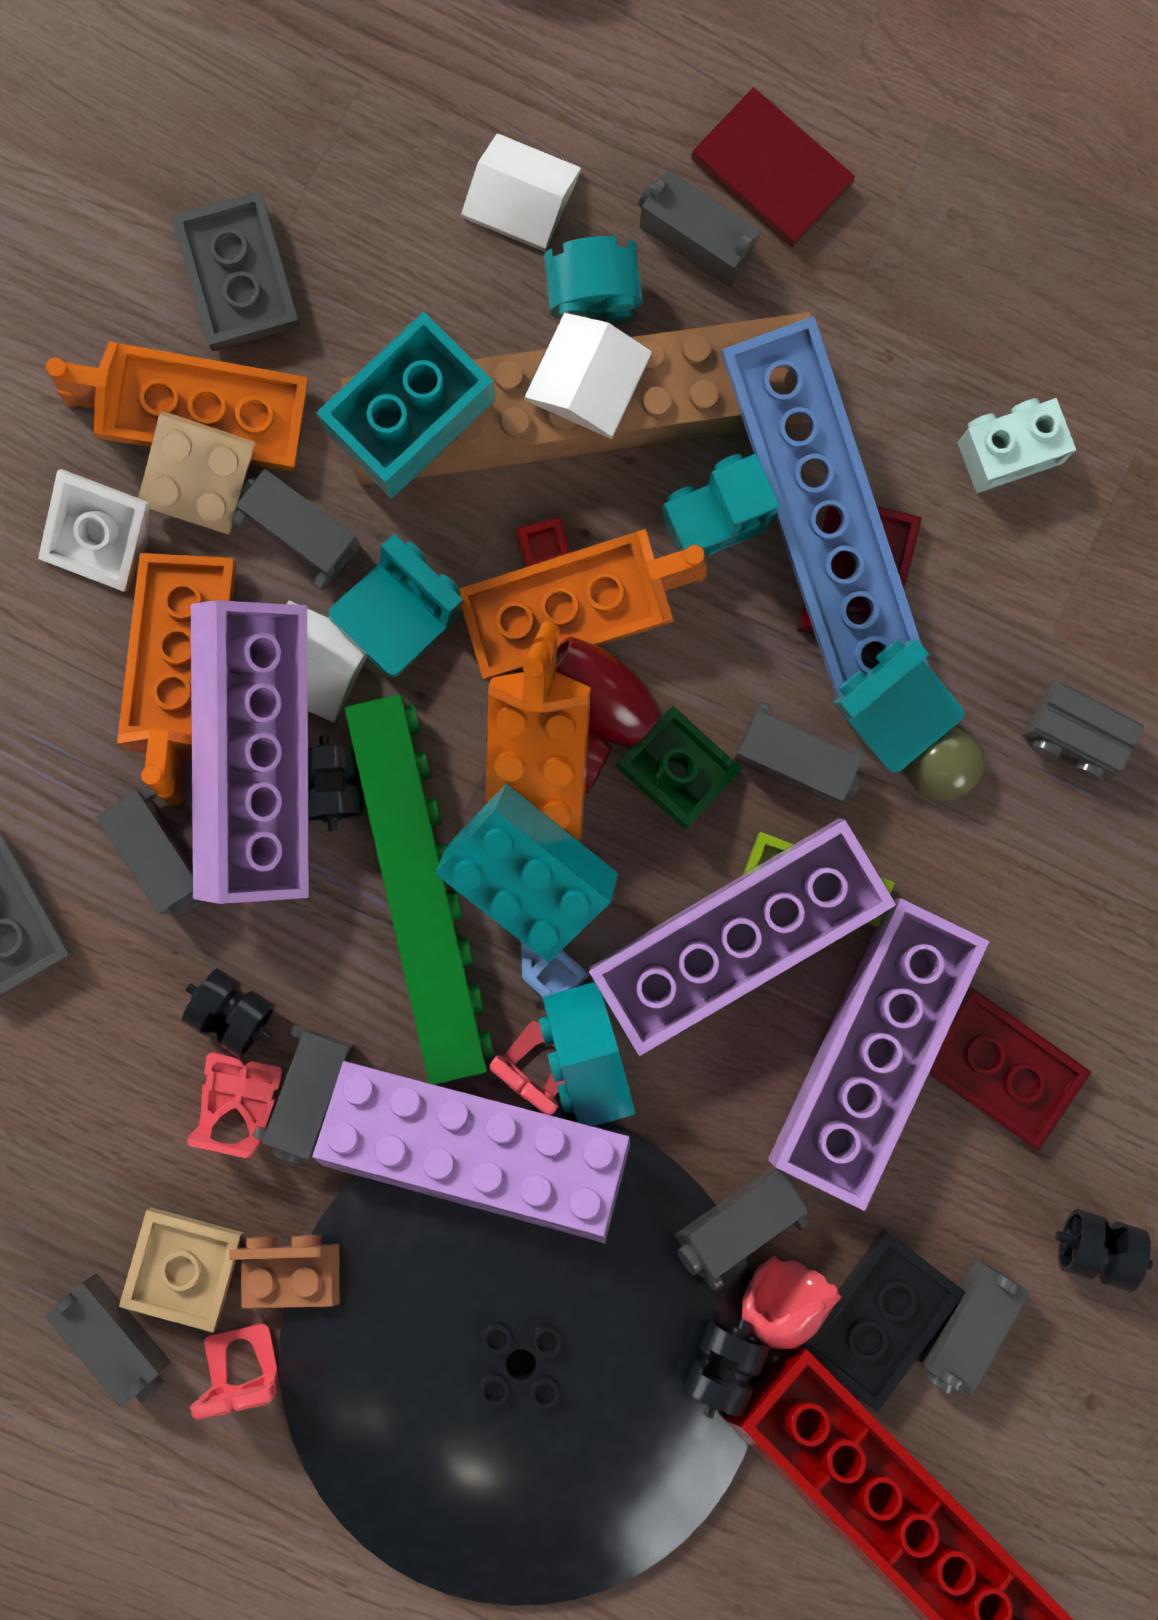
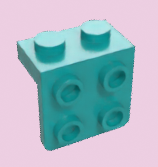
[329,534,463,677]
[832,639,964,772]

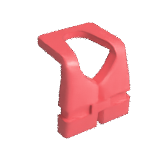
[490,1021,565,1115]
[187,1051,284,1158]
[190,1322,278,1420]

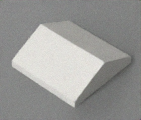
[461,133,581,252]
[525,313,652,439]
[38,469,150,592]
[287,600,367,724]

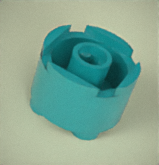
[544,236,643,324]

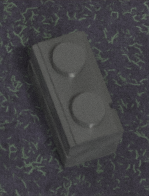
[1023,681,1144,782]

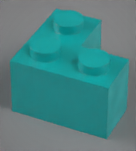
[661,453,780,557]
[538,982,636,1127]

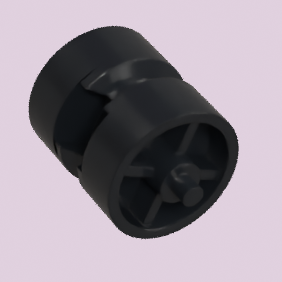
[308,736,363,832]
[182,968,275,1058]
[1055,1209,1153,1292]
[683,1318,770,1419]

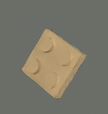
[138,411,256,535]
[119,1207,244,1332]

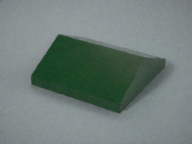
[615,706,742,831]

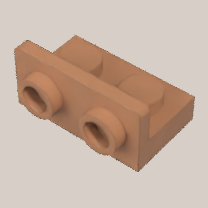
[229,1235,340,1309]

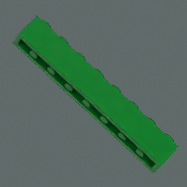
[344,694,495,1085]

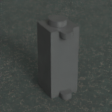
[638,170,761,287]
[231,469,361,590]
[734,701,865,806]
[96,786,202,917]
[253,1025,355,1163]
[675,1170,809,1291]
[918,1258,1030,1397]
[44,1273,171,1408]

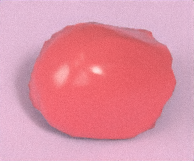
[742,1256,842,1349]

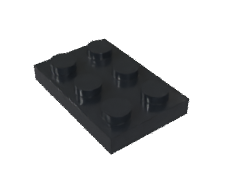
[799,1228,965,1412]

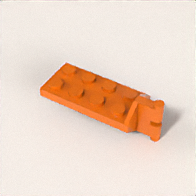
[46,342,308,472]
[459,529,708,681]
[117,553,237,807]
[485,621,591,844]

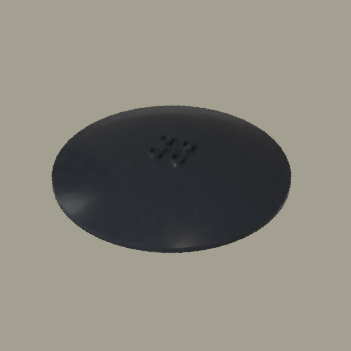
[279,1106,765,1606]

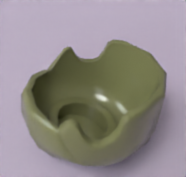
[907,726,985,803]

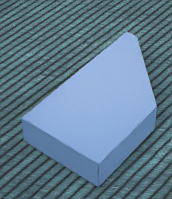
[521,942,590,997]

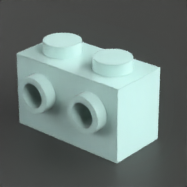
[957,398,1076,494]

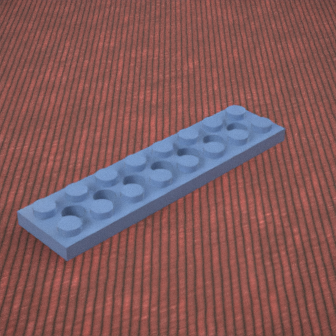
[720,316,929,699]

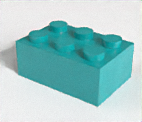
[316,311,496,499]
[435,783,618,962]

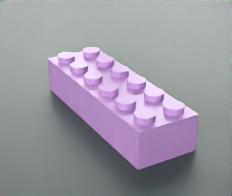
[191,600,309,904]
[589,818,896,1056]
[768,898,990,1211]
[312,1061,630,1243]

